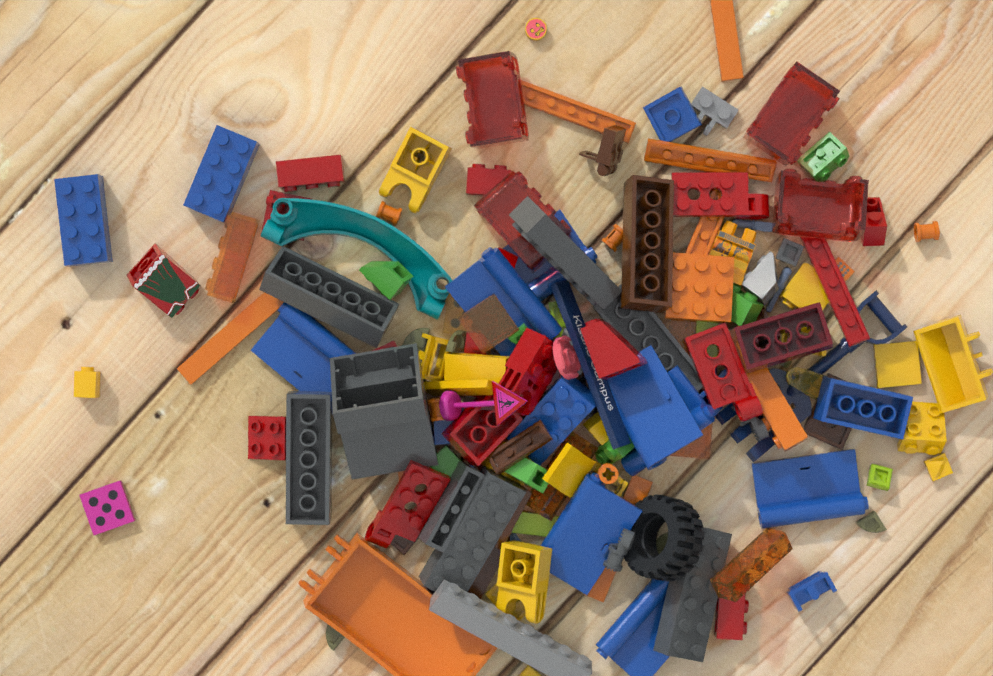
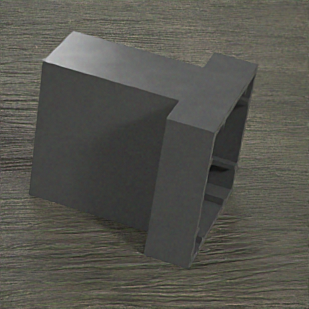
[330,343,438,480]

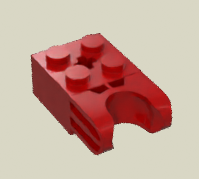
[499,328,558,416]

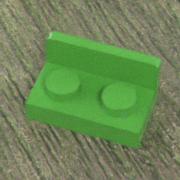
[797,131,850,185]

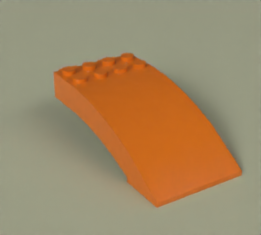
[298,533,497,676]

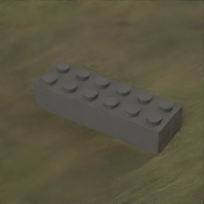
[509,196,622,310]
[259,246,399,348]
[593,283,703,392]
[286,391,332,525]
[419,466,526,592]
[653,527,732,662]

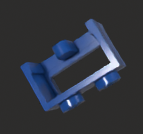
[786,571,837,612]

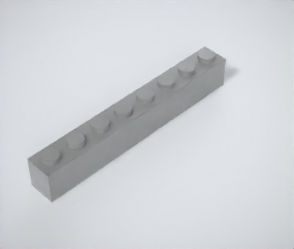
[429,579,592,676]

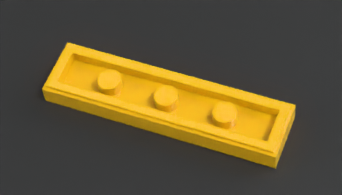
[424,379,493,396]

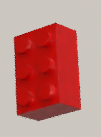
[441,395,523,466]

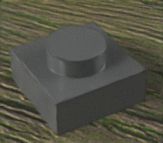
[775,238,804,267]

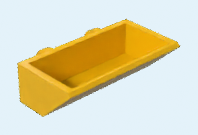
[913,314,993,413]

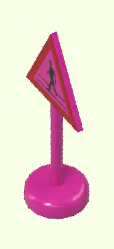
[439,381,527,425]

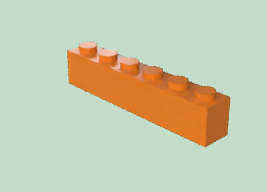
[729,325,808,452]

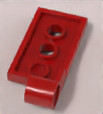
[671,172,770,220]
[684,322,763,422]
[365,460,450,548]

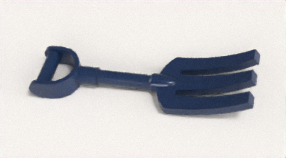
[715,290,908,462]

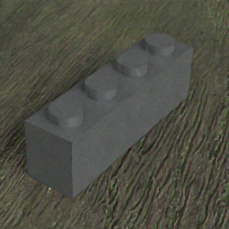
[419,461,485,553]

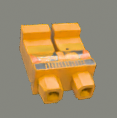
[708,220,756,286]

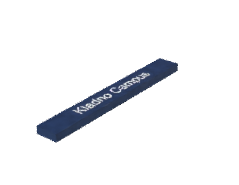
[550,280,631,450]

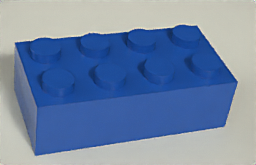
[183,125,260,224]
[54,174,113,267]
[507,375,596,466]
[813,376,913,439]

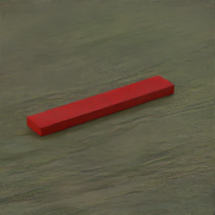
[797,220,870,347]

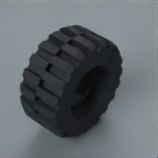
[624,494,705,582]

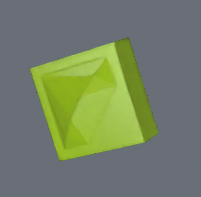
[866,463,893,491]

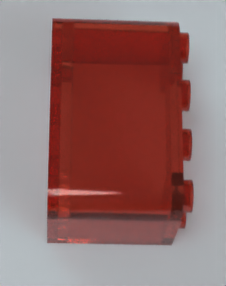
[456,51,529,149]
[743,61,840,167]
[772,169,869,242]
[473,170,572,273]

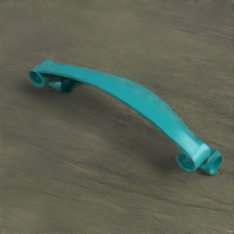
[260,198,452,320]

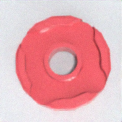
[553,335,581,380]

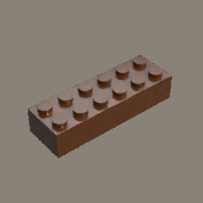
[621,175,674,313]

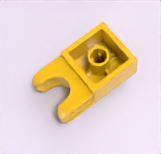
[379,127,452,214]
[496,540,552,624]

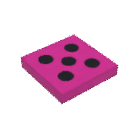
[79,480,136,535]

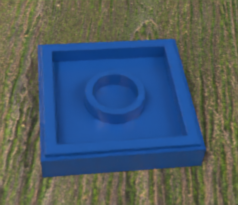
[643,86,702,142]

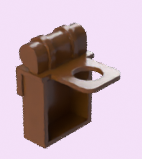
[579,125,626,176]

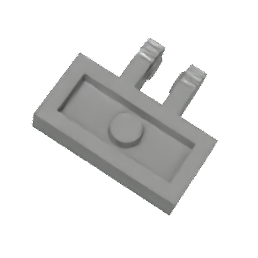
[691,86,738,136]

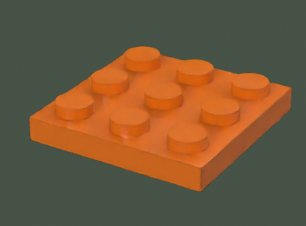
[664,252,735,323]

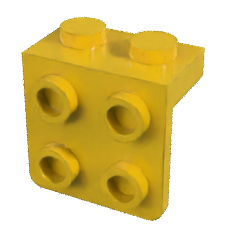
[779,263,828,310]
[897,402,947,455]

